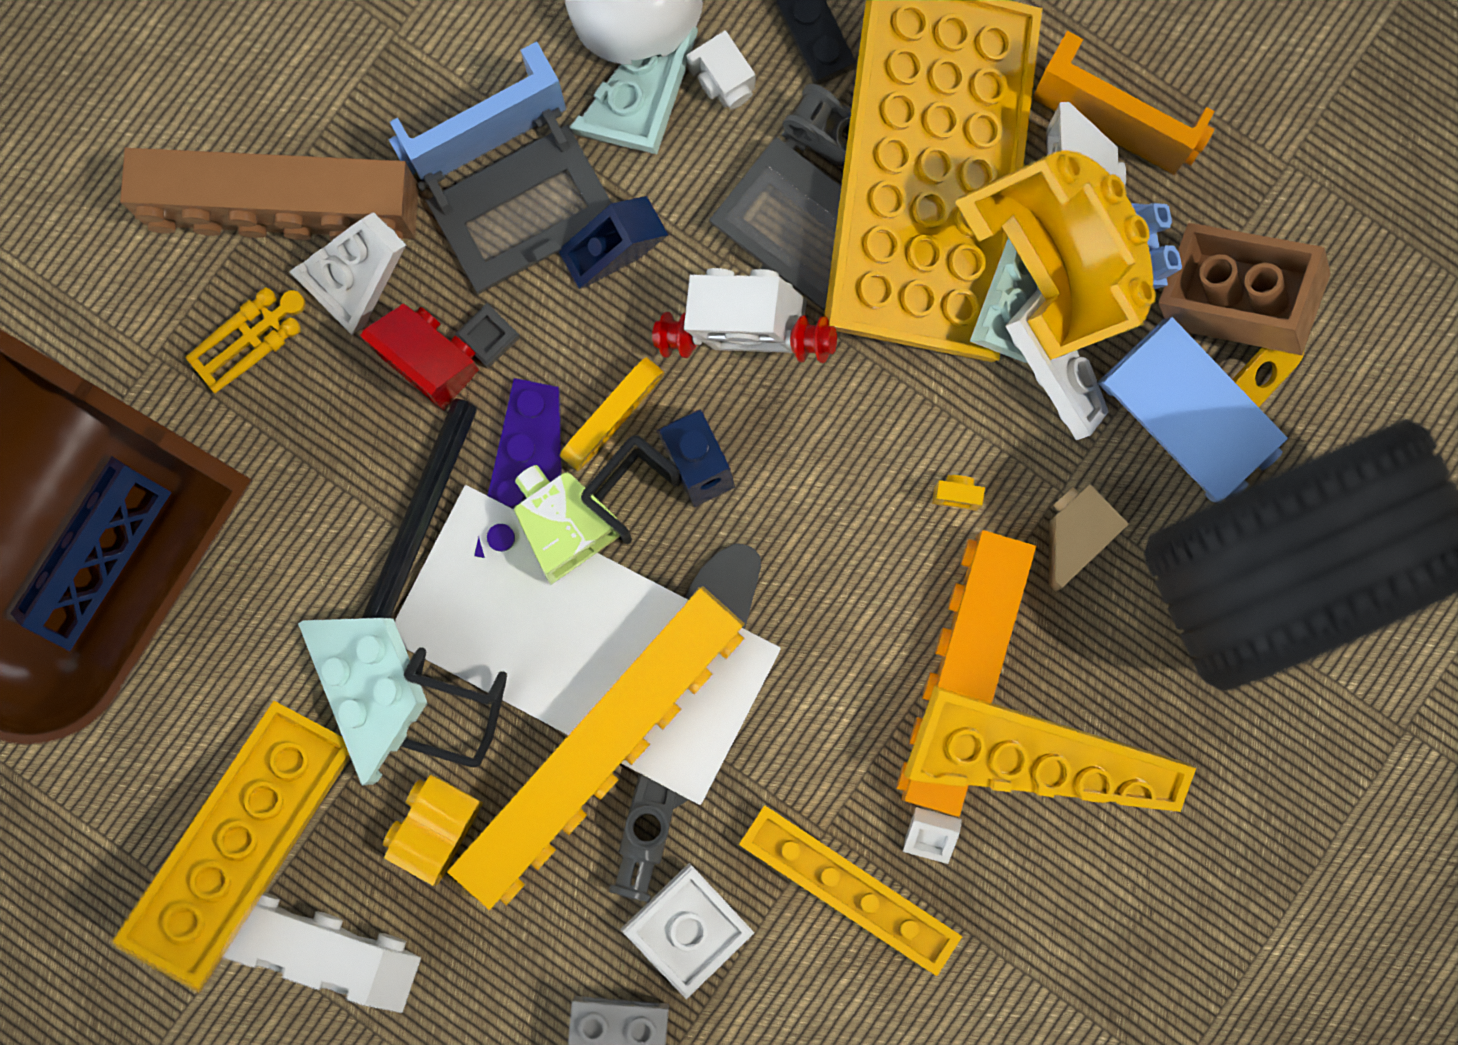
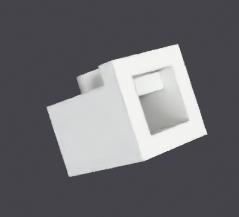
[687,30,755,109]

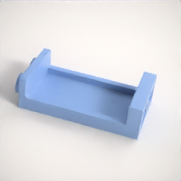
[388,41,566,181]
[1097,317,1288,503]

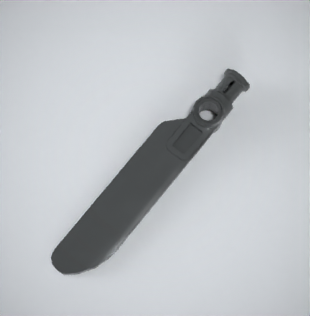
[608,543,761,903]

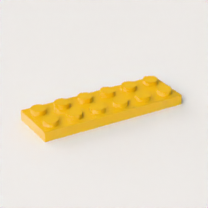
[112,701,350,993]

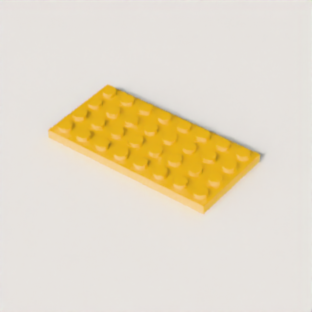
[824,0,1042,362]

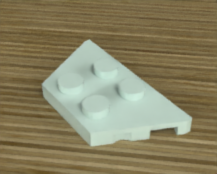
[298,618,427,785]

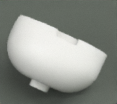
[565,0,703,65]

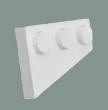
[289,212,406,335]
[1005,288,1109,440]

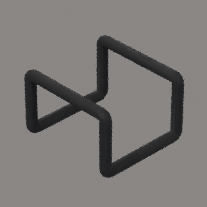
[581,435,681,544]
[400,647,507,768]

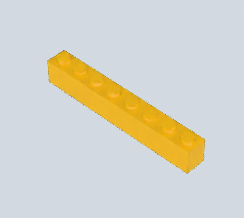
[447,586,745,910]

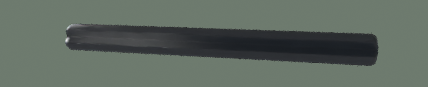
[361,398,477,619]

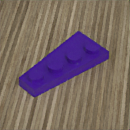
[474,378,563,558]

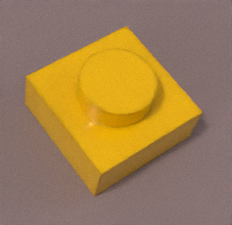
[932,475,985,511]

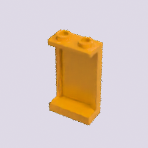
[1032,30,1215,175]

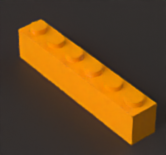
[896,530,1036,817]

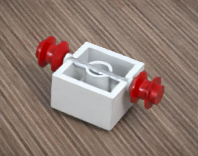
[652,268,837,363]

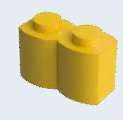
[382,774,483,886]

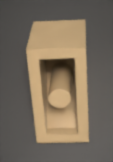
[1049,484,1129,592]

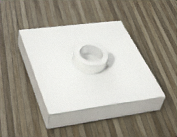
[621,863,754,999]

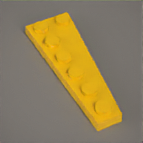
[904,686,1196,812]

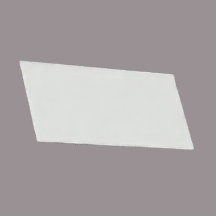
[394,485,781,805]

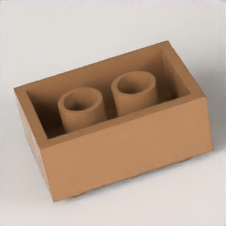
[1159,223,1331,355]

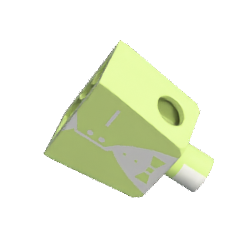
[514,465,620,585]

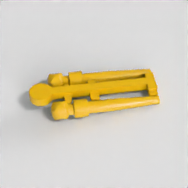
[185,287,305,394]

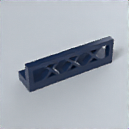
[10,456,172,651]

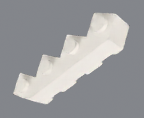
[223,892,421,1013]

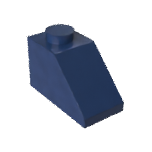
[558,196,668,289]

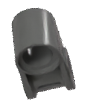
[783,84,851,166]

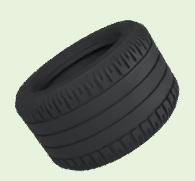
[1144,418,1458,691]

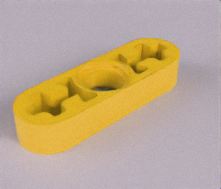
[560,357,665,472]

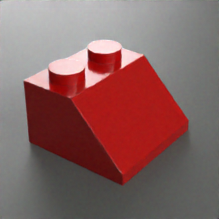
[360,303,479,411]

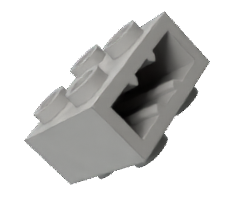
[568,996,669,1045]

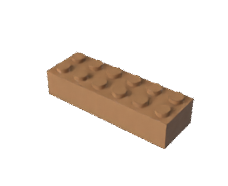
[120,147,419,241]

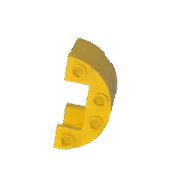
[955,150,1155,360]

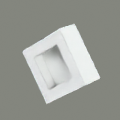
[903,807,962,864]

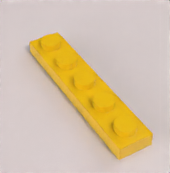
[739,805,963,976]

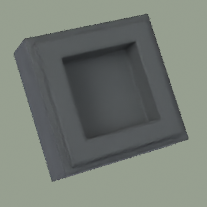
[455,303,521,369]

